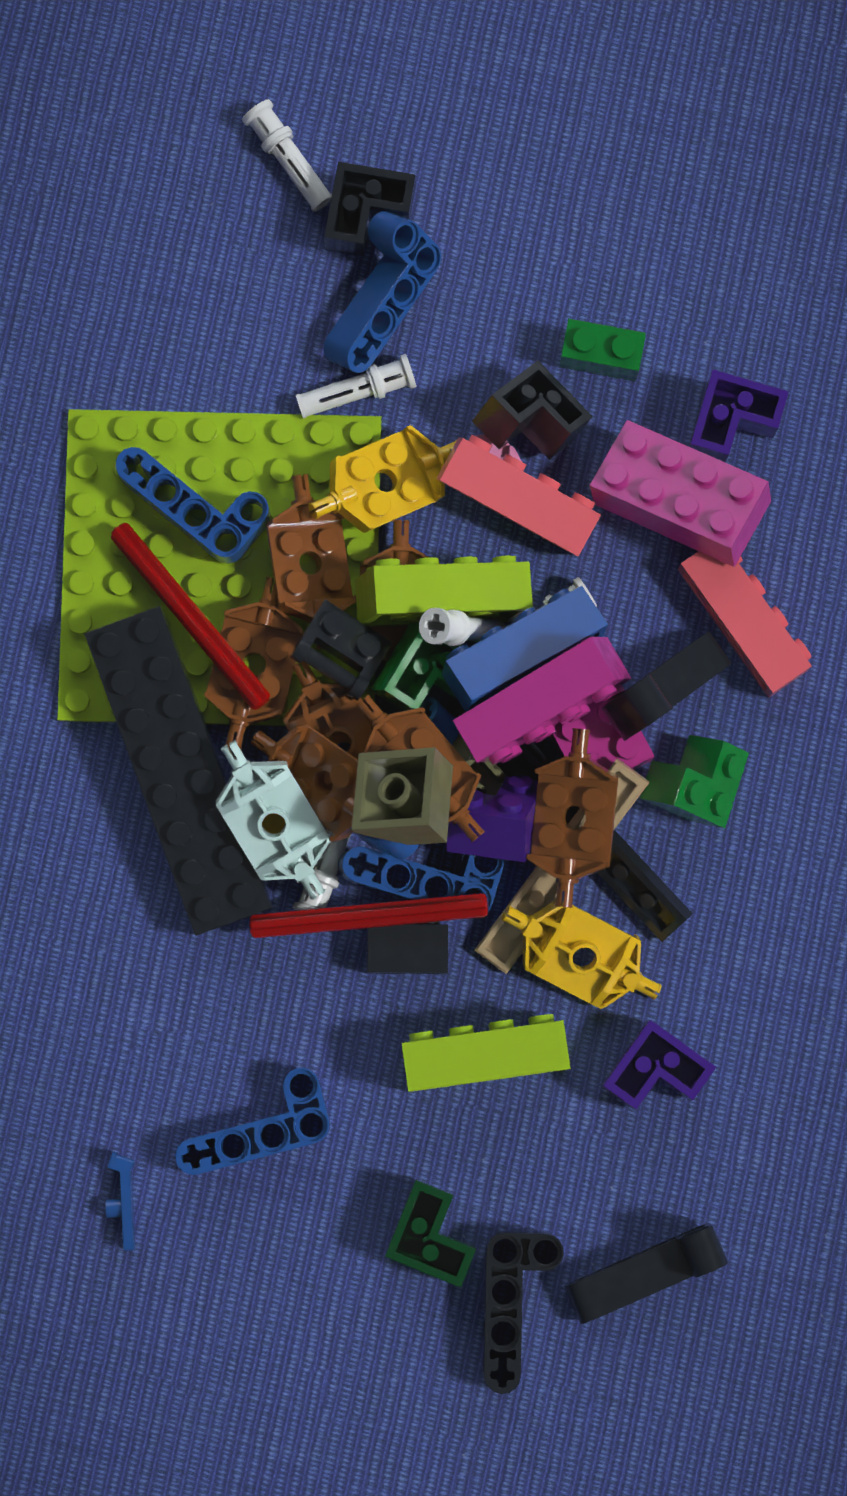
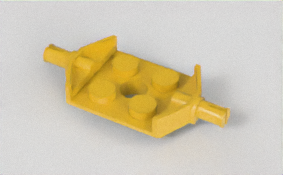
[308,425,458,533]
[501,900,662,1009]

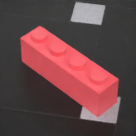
[436,434,601,556]
[678,551,812,698]

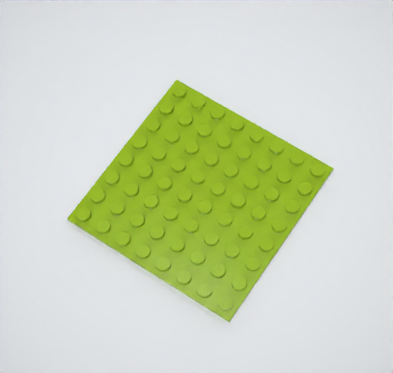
[57,409,382,726]

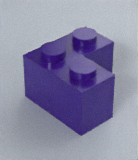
[689,369,789,462]
[447,775,538,862]
[601,1020,717,1110]

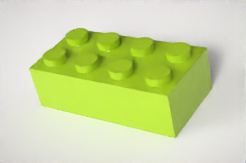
[355,555,533,627]
[402,1014,571,1092]

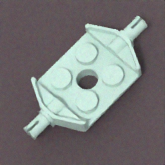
[216,740,330,900]

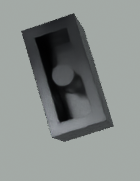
[367,921,448,974]

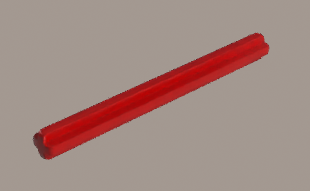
[111,523,270,710]
[249,893,488,938]

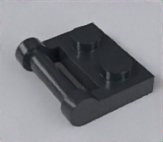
[290,599,392,701]

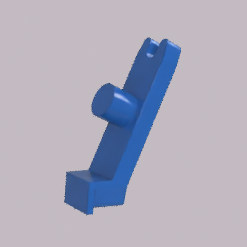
[105,1151,135,1251]

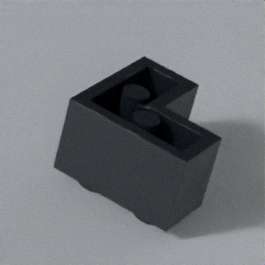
[324,162,416,256]
[472,361,593,460]

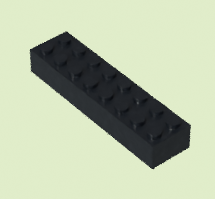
[84,606,273,936]

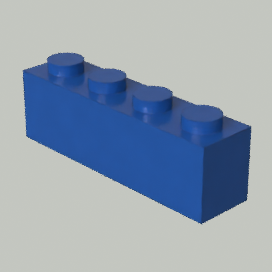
[442,586,608,712]

